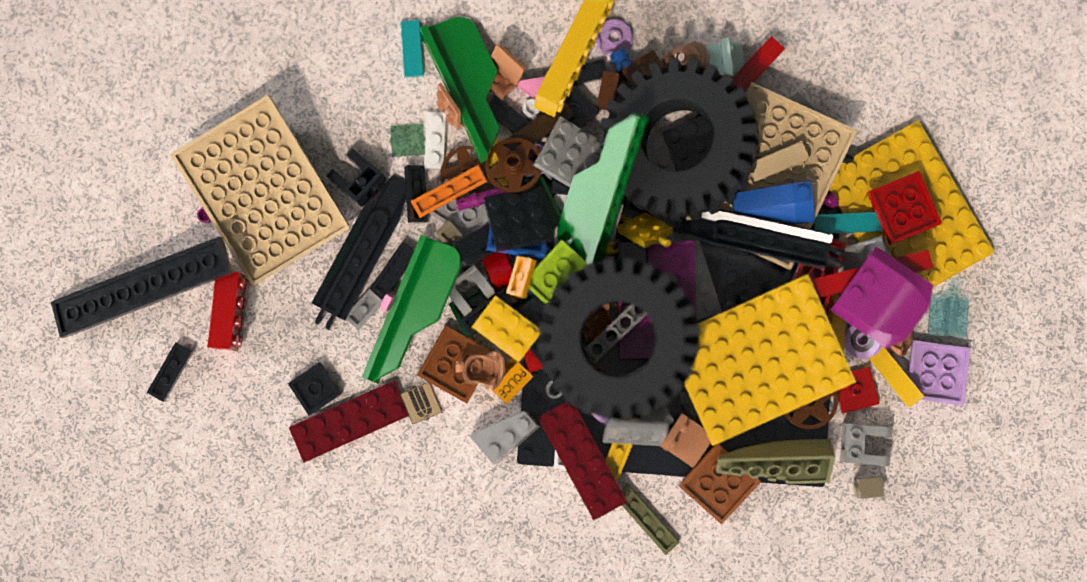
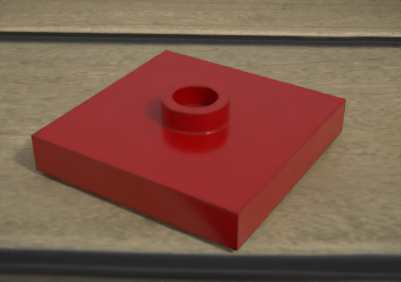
[837,367,880,414]

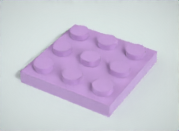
[907,340,971,406]

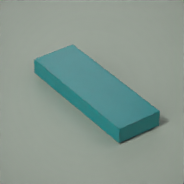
[400,20,424,78]

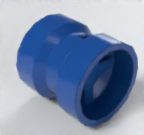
[610,48,633,74]

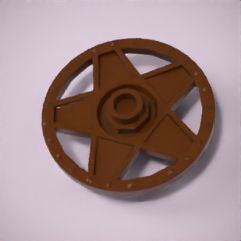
[485,138,542,193]
[440,146,497,193]
[784,391,838,429]

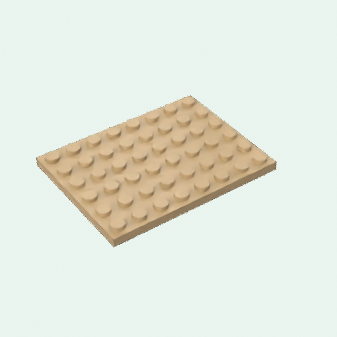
[686,82,857,270]
[170,94,351,287]

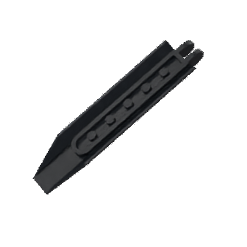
[311,175,406,330]
[673,209,845,269]

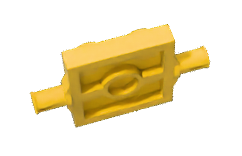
[618,212,672,248]

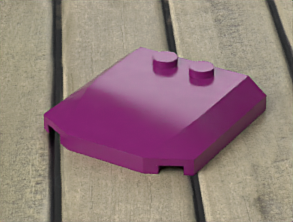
[830,245,933,349]

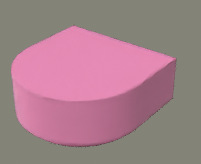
[381,290,397,312]

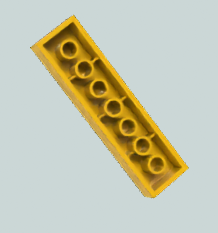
[534,0,617,117]

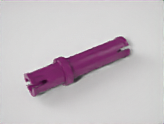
[455,185,510,211]

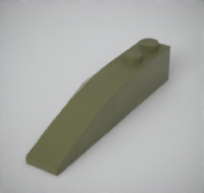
[716,439,835,484]

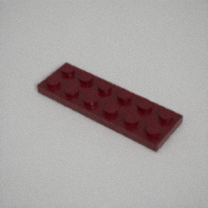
[288,380,410,463]
[538,402,627,521]

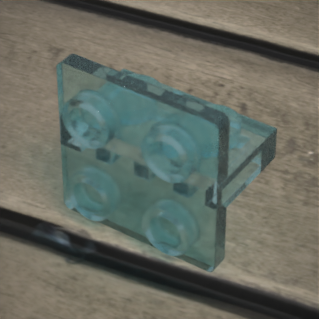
[928,297,969,338]

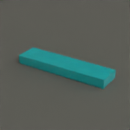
[813,212,883,234]

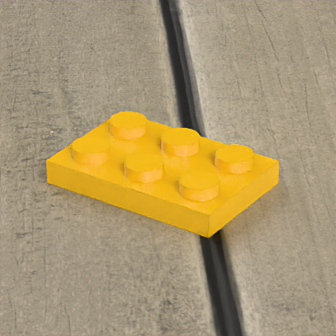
[472,296,540,362]

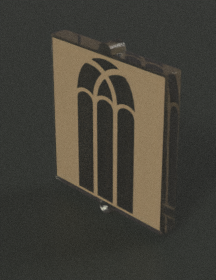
[400,382,442,425]

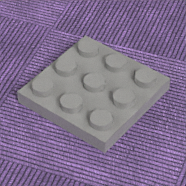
[534,116,602,187]
[603,418,668,446]

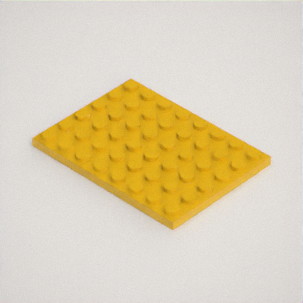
[828,120,995,287]
[685,274,856,446]

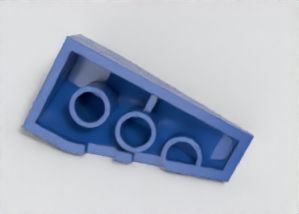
[733,181,815,225]

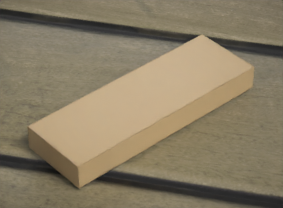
[751,141,810,182]

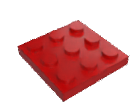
[866,171,943,246]

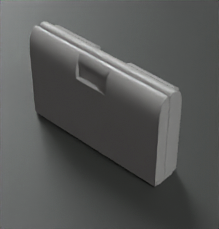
[842,235,891,271]

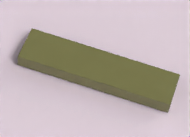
[621,484,680,555]

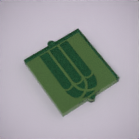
[389,124,426,157]

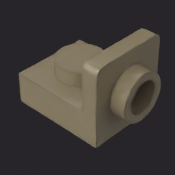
[435,220,464,247]

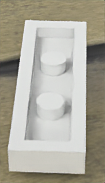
[424,112,446,170]

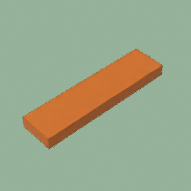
[411,165,488,218]

